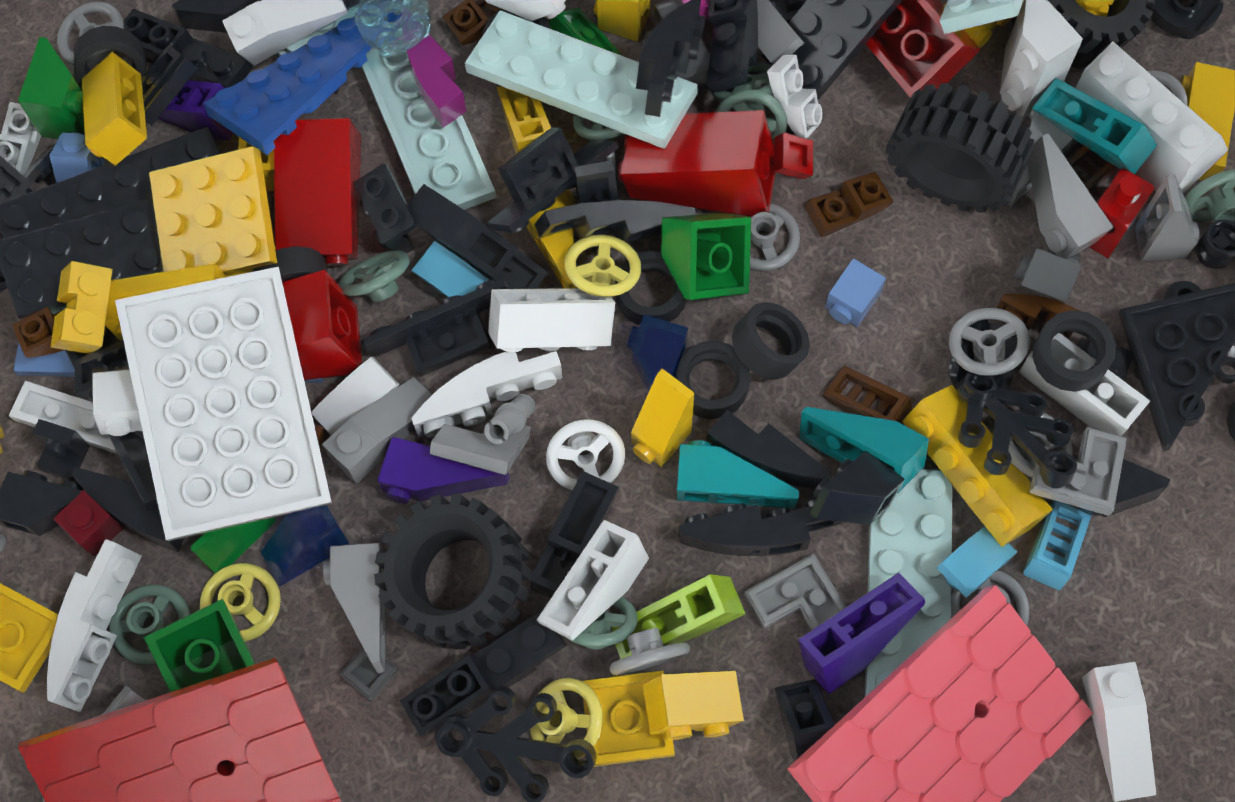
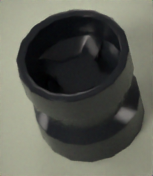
[1195,219,1235,269]

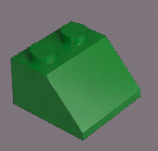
[18,37,85,140]
[662,213,751,300]
[144,599,256,692]

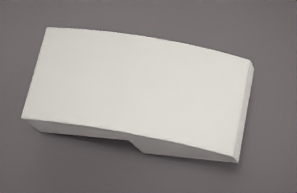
[767,55,822,139]
[0,102,41,175]
[311,357,400,435]

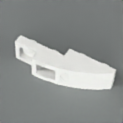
[412,351,563,438]
[47,539,142,712]

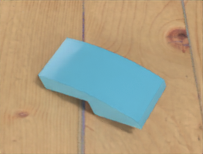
[411,241,489,298]
[937,526,1017,598]

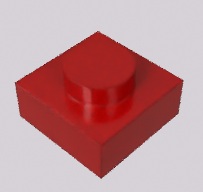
[774,132,813,179]

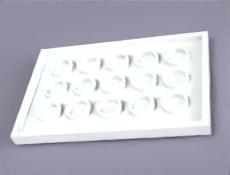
[115,267,332,541]

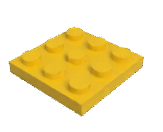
[149,146,277,275]

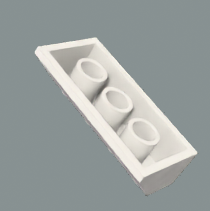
[1076,42,1228,193]

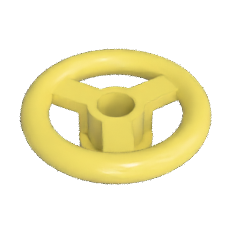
[565,235,641,297]
[200,563,281,641]
[530,678,603,760]

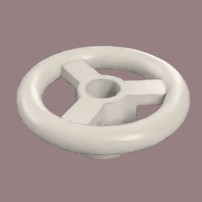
[546,419,625,490]

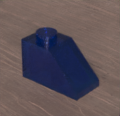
[627,315,689,392]
[261,505,350,586]

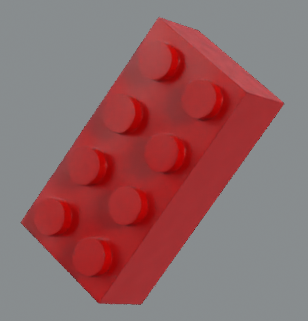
[866,0,981,97]

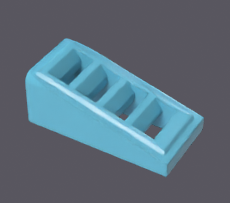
[1023,500,1091,590]

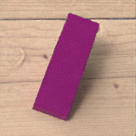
[401,11,467,128]

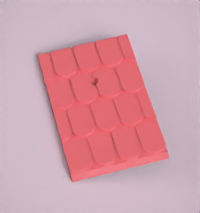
[787,585,1093,802]

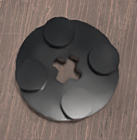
[1149,0,1223,39]

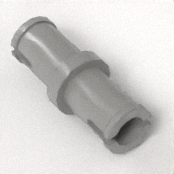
[484,394,536,444]

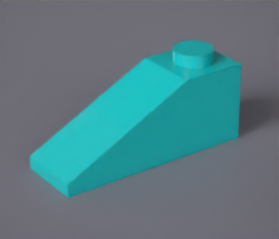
[1032,78,1157,174]
[799,407,929,494]
[676,440,799,509]

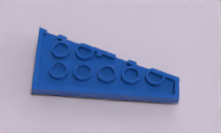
[203,2,404,155]

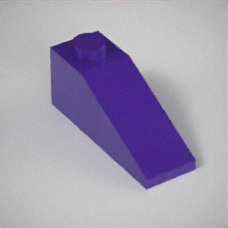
[158,81,234,140]
[377,437,510,504]
[798,572,925,694]

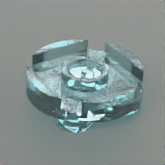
[355,0,431,56]

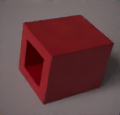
[54,490,124,557]

